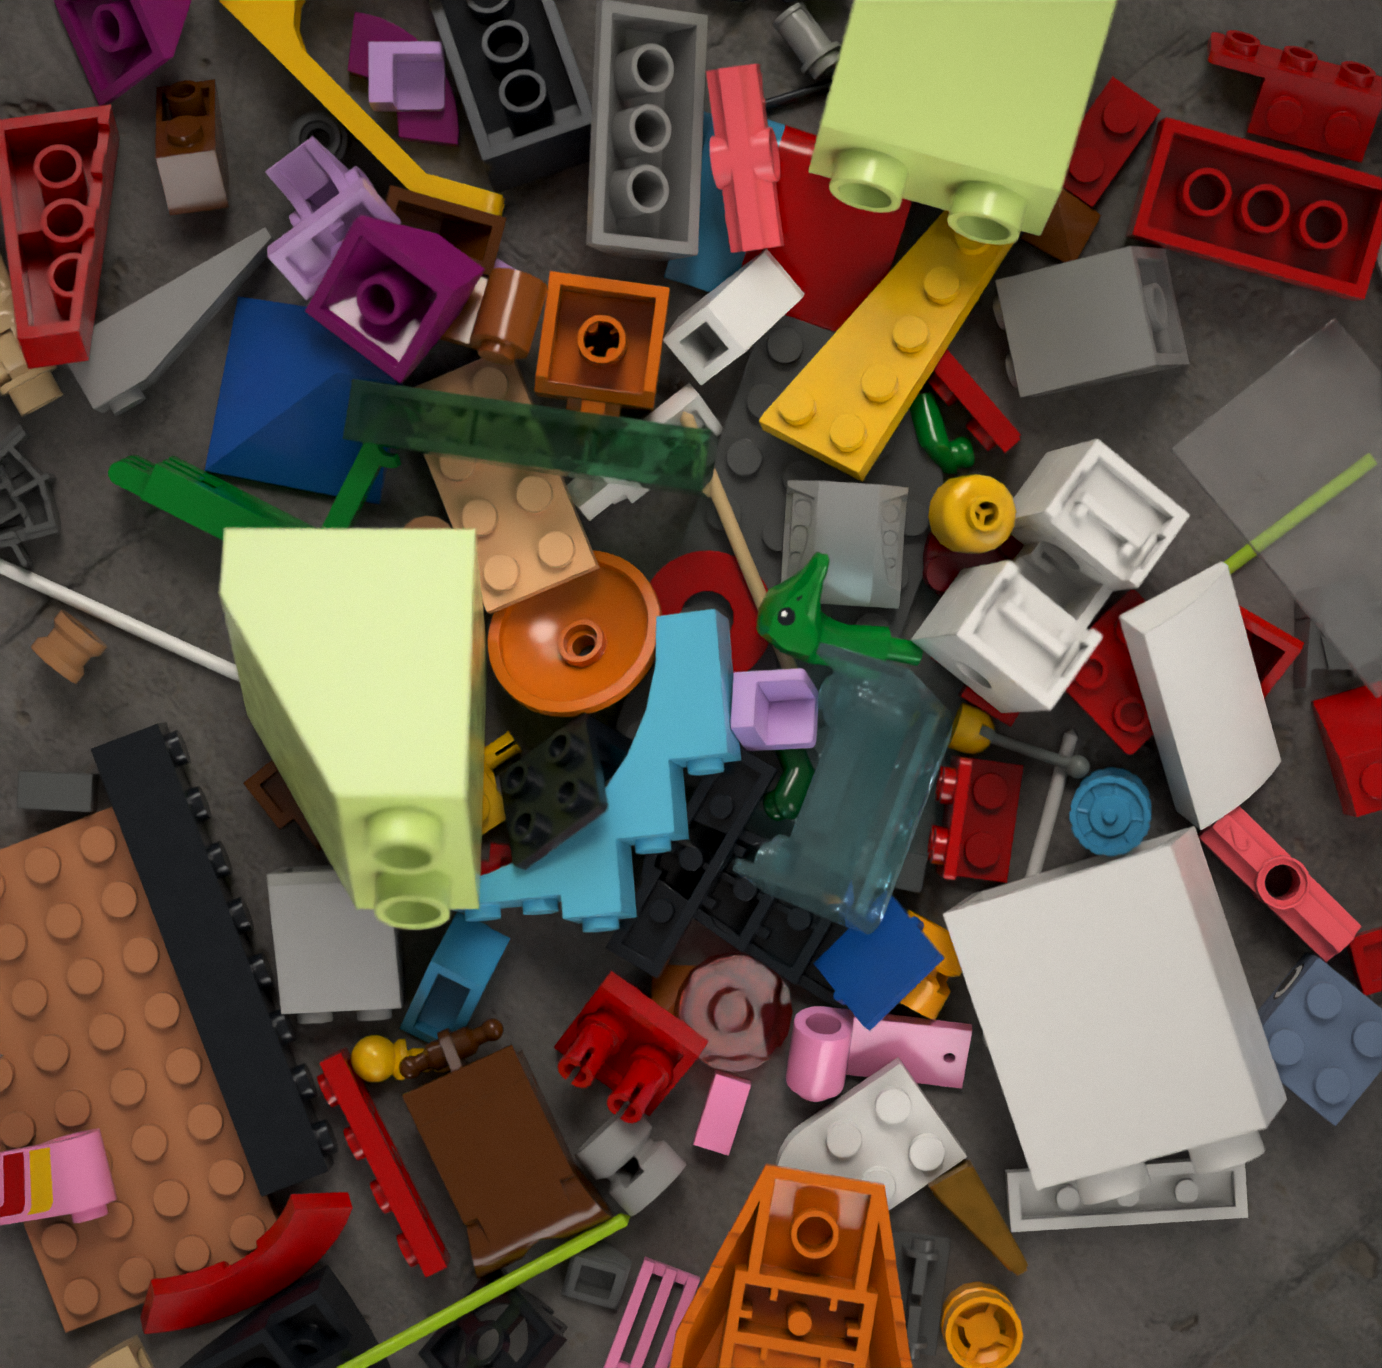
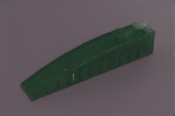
[343,379,719,498]

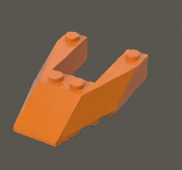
[669,1163,913,1368]

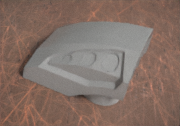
[780,480,908,609]

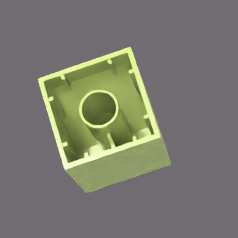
[808,0,1117,245]
[220,529,488,929]

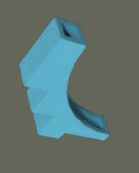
[450,609,741,932]

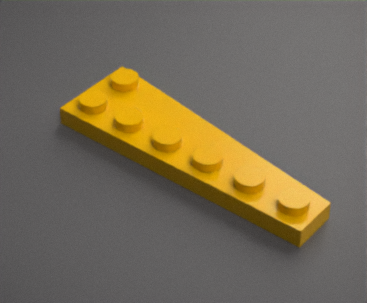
[759,210,1021,482]

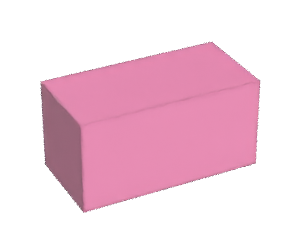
[693,1070,751,1156]

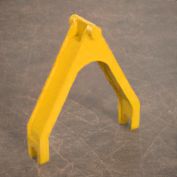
[219,0,505,216]

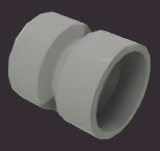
[574,1103,687,1217]

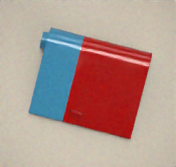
[664,111,912,332]

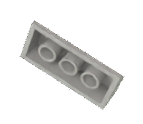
[586,0,708,261]

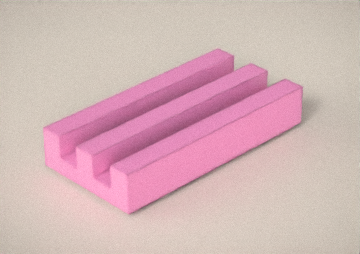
[603,1257,700,1368]

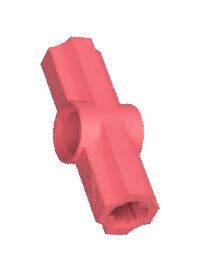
[706,64,784,253]
[1197,806,1362,962]

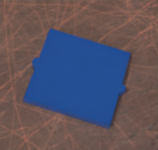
[813,891,945,1031]

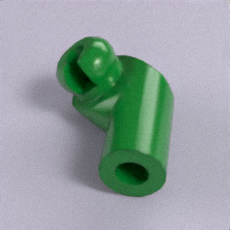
[909,393,975,475]

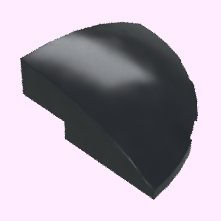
[179,1265,391,1368]

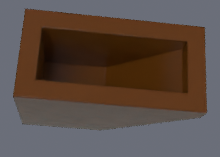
[385,185,507,277]

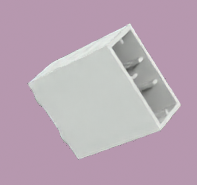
[943,826,1287,1204]

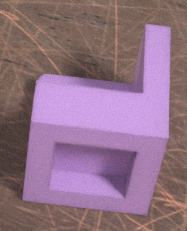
[368,41,445,112]
[730,669,819,751]

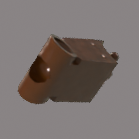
[399,1018,613,1279]

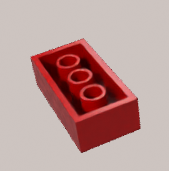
[1125,117,1382,301]

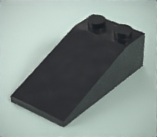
[428,0,592,193]

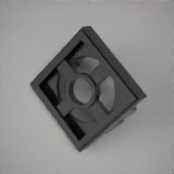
[418,1268,568,1368]

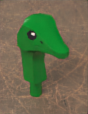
[756,552,923,670]

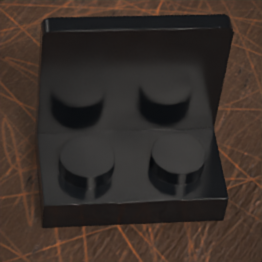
[499,713,633,870]

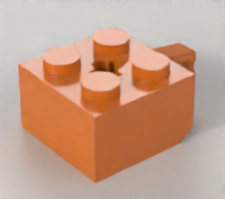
[534,271,670,449]

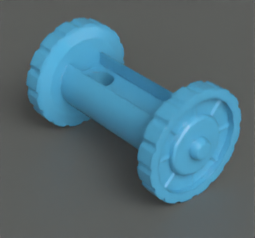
[1069,767,1152,856]

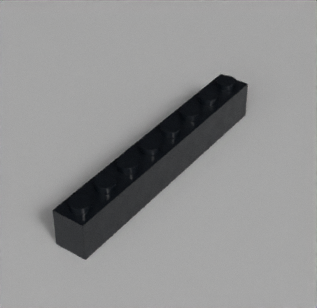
[91,722,339,1197]

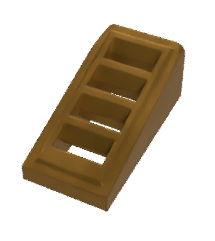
[928,1158,1028,1276]

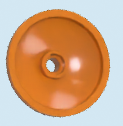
[488,550,662,717]

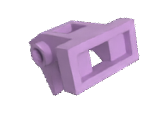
[266,136,401,300]

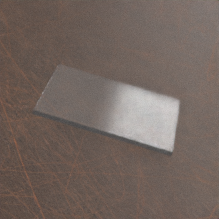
[1170,318,1382,698]

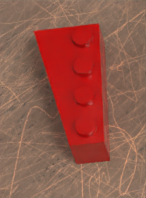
[0,104,120,369]

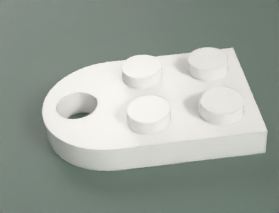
[776,1057,967,1210]

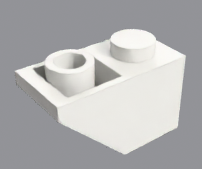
[663,248,804,385]

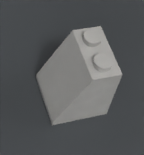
[993,246,1190,398]
[267,865,406,1024]

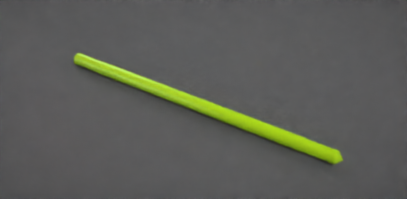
[336,1213,630,1368]

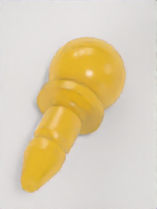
[351,1035,466,1083]

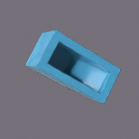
[399,912,510,1043]

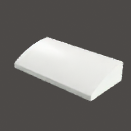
[1119,561,1281,830]

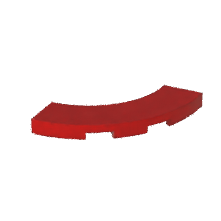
[140,1192,353,1334]

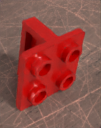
[1065,590,1153,755]

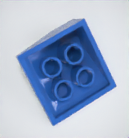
[205,296,404,505]

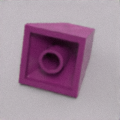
[54,0,192,106]
[305,215,485,383]

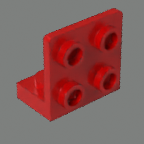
[927,755,1024,883]

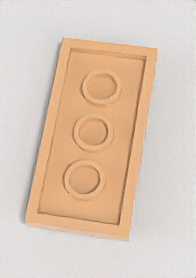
[399,358,600,614]

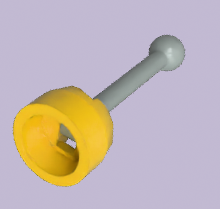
[947,702,1090,779]

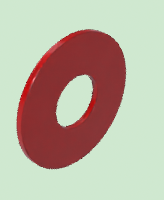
[650,550,769,673]

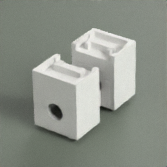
[911,439,1190,713]

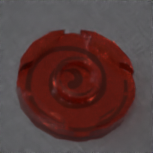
[673,952,793,1073]

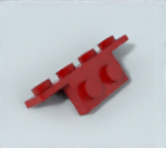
[1207,30,1382,163]

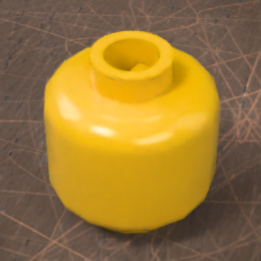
[928,474,1016,554]

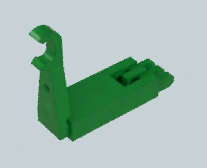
[108,403,423,541]

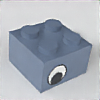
[1257,952,1382,1126]

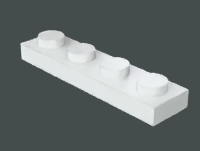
[1005,1158,1248,1232]

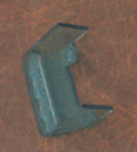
[733,642,953,934]

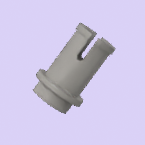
[772,2,842,81]

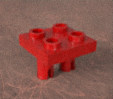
[553,971,709,1123]

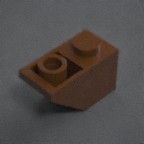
[155,79,229,216]

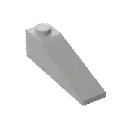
[68,227,276,416]

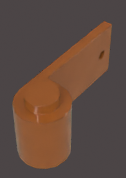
[440,268,548,366]

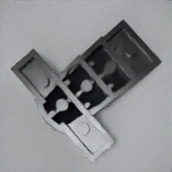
[605,748,881,1009]

